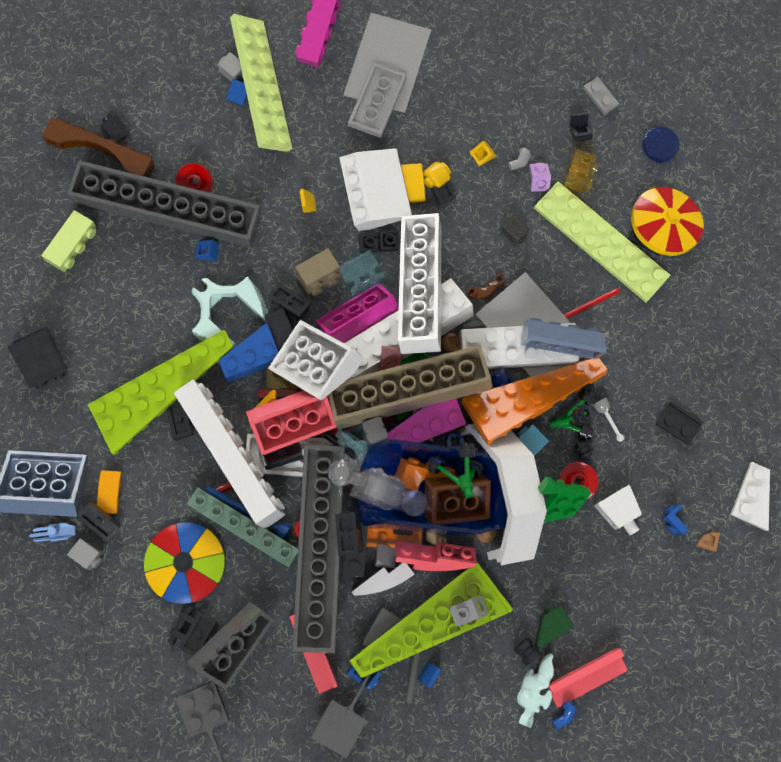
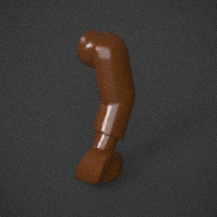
[467,273,505,300]

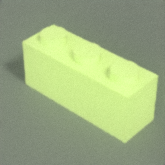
[41,210,97,272]

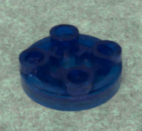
[642,127,679,163]

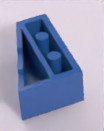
[219,323,279,383]

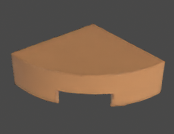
[696,532,720,552]

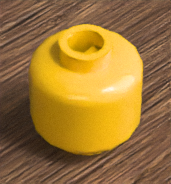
[424,162,451,188]

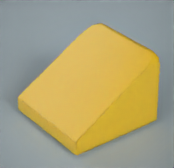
[470,141,497,166]
[300,189,316,213]

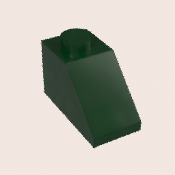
[535,604,573,648]

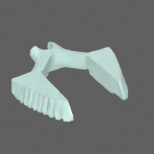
[192,277,269,350]

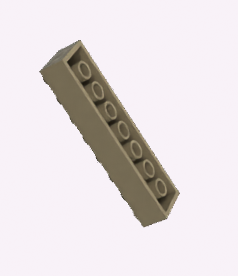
[328,345,492,429]

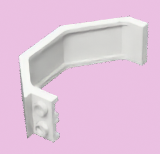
[461,424,547,565]

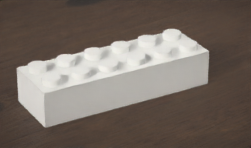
[459,323,579,369]

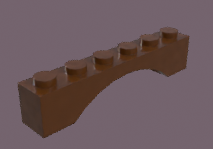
[42,117,155,178]

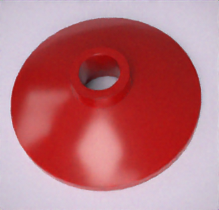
[176,163,213,193]
[559,462,598,499]

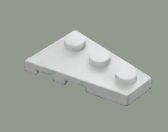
[730,462,770,531]

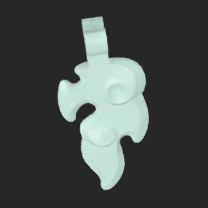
[517,654,554,728]

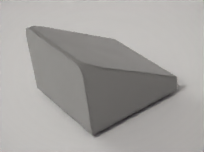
[375,544,395,569]

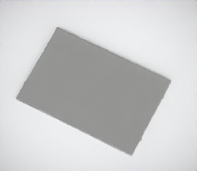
[343,13,431,113]
[475,272,582,377]

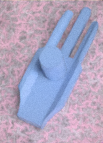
[29,523,76,542]

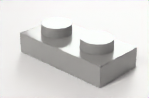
[583,77,619,115]

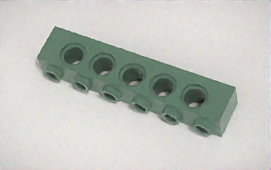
[187,487,298,568]

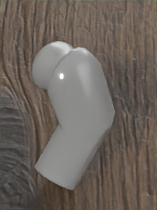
[508,148,531,171]

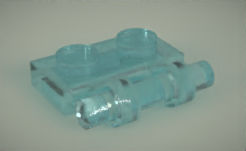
[340,250,386,296]
[335,428,369,458]

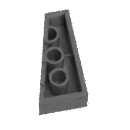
[187,602,275,690]

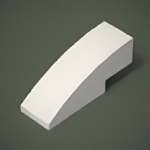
[352,563,414,596]

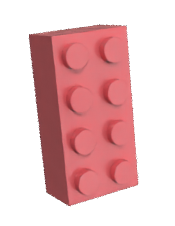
[246,390,337,455]

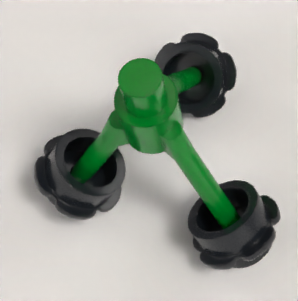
[549,389,596,442]
[427,443,483,498]

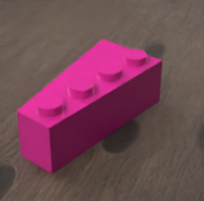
[296,0,341,67]
[387,399,466,453]

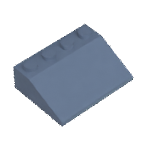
[0,450,87,517]

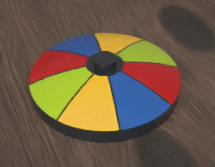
[144,523,225,604]

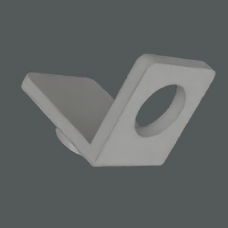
[450,596,489,627]

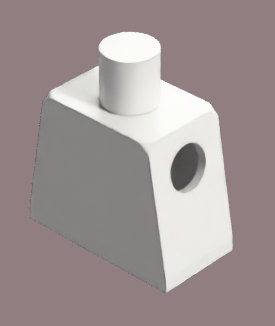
[594,485,642,536]

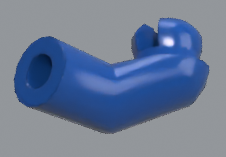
[552,700,577,730]

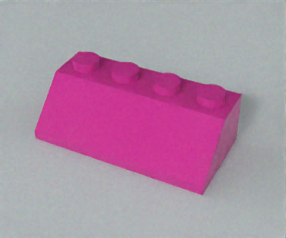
[315,283,399,343]

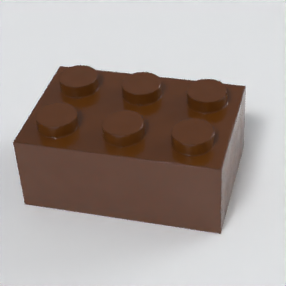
[425,474,491,526]

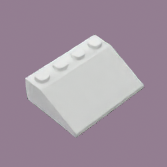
[339,149,412,232]
[268,320,364,400]

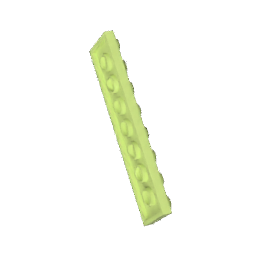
[230,14,292,152]
[534,182,670,302]

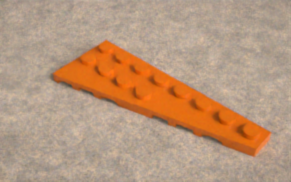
[462,358,608,445]

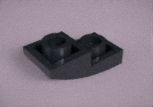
[358,231,399,253]

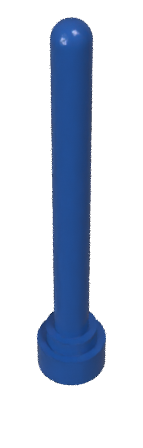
[205,487,292,540]

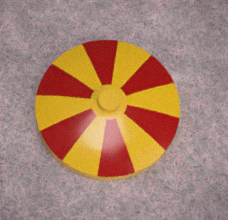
[631,187,704,256]

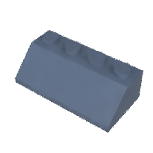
[520,318,607,359]

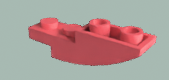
[395,541,477,571]

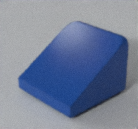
[226,79,247,106]
[195,240,219,261]
[418,662,441,687]

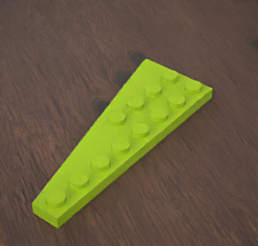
[88,330,234,455]
[349,562,513,678]

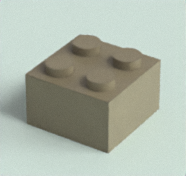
[295,248,340,297]

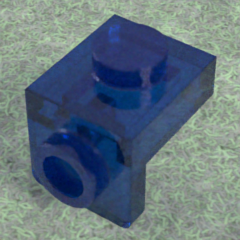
[491,367,514,389]

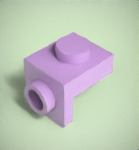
[529,163,551,192]

